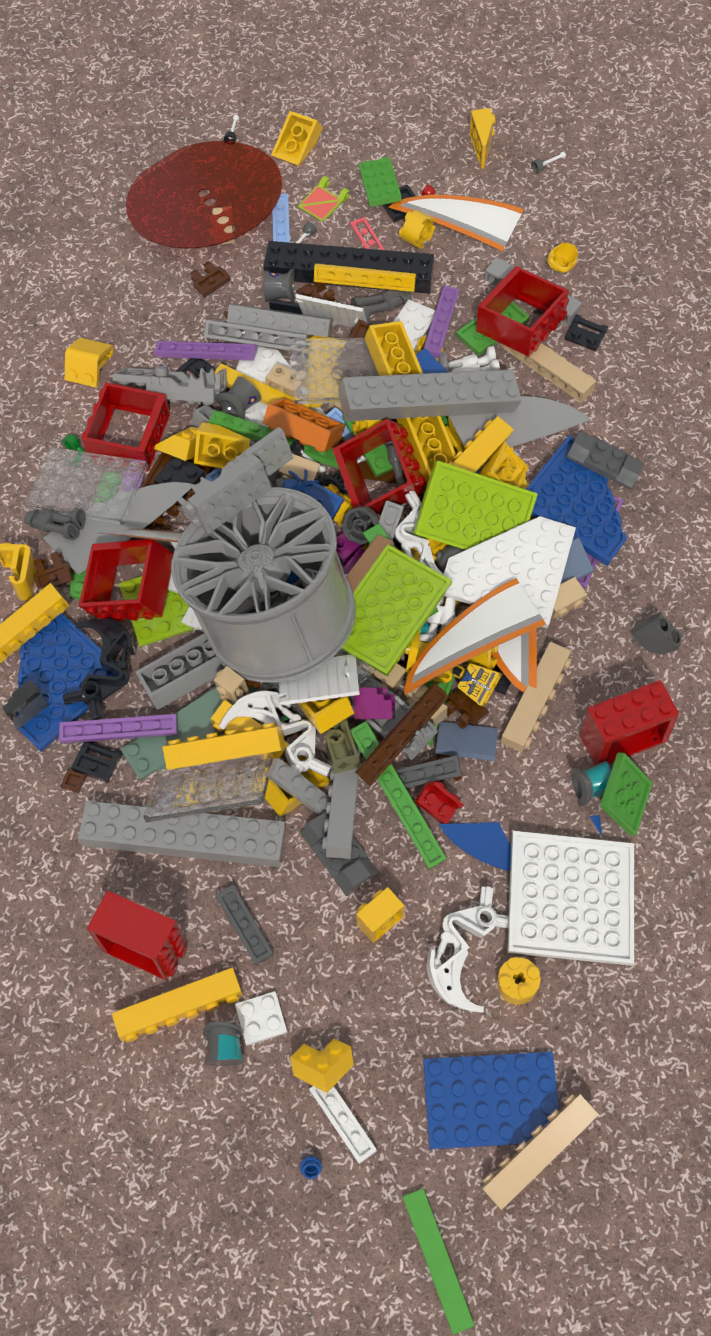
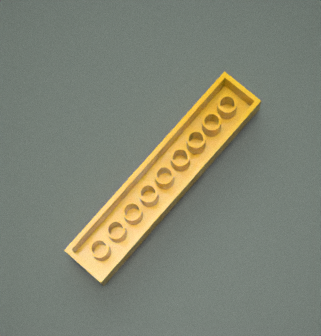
[364,321,456,488]

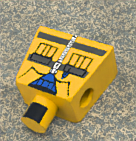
[452,663,502,706]

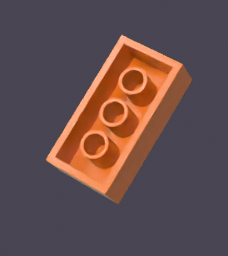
[263,397,346,452]

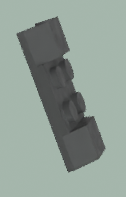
[566,431,644,490]
[300,812,380,896]

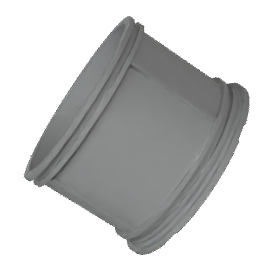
[171,487,356,682]

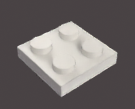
[235,991,287,1046]

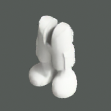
[448,346,500,373]
[419,596,456,643]

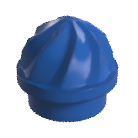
[300,1155,322,1179]

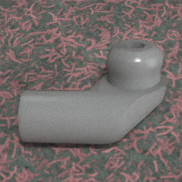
[438,352,450,373]

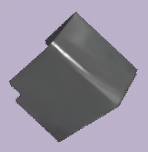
[633,613,683,655]
[2,680,48,729]

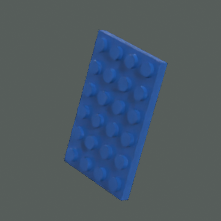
[423,1052,559,1150]

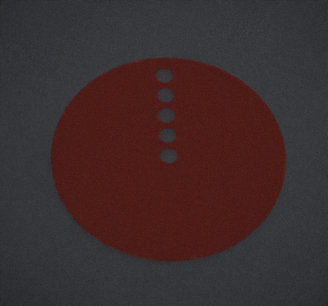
[126,141,282,249]

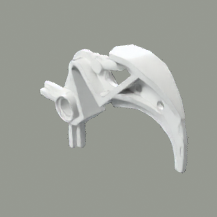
[395,491,444,575]
[219,691,332,777]
[426,887,509,1013]

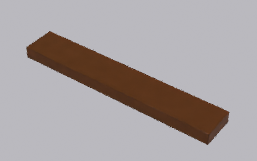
[355,682,449,787]

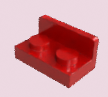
[414,781,464,824]

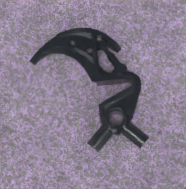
[62,618,136,720]

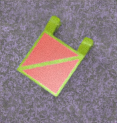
[298,176,350,222]

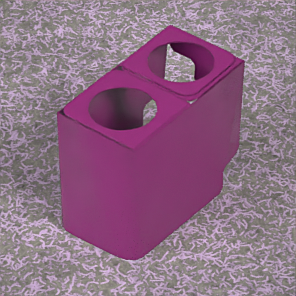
[354,687,396,719]

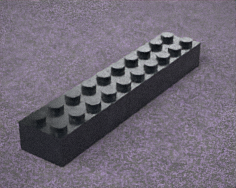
[263,241,434,294]

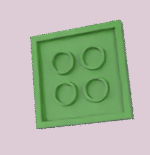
[600,753,653,836]

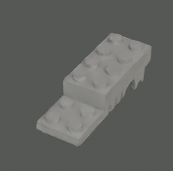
[113,366,227,405]
[178,427,293,534]
[347,667,438,761]

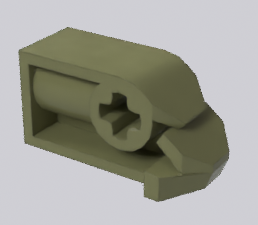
[325,719,359,774]

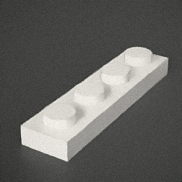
[309,1086,377,1164]

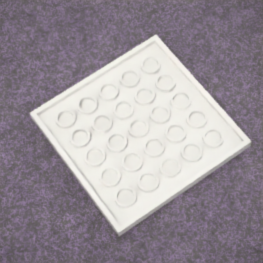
[507,831,634,966]

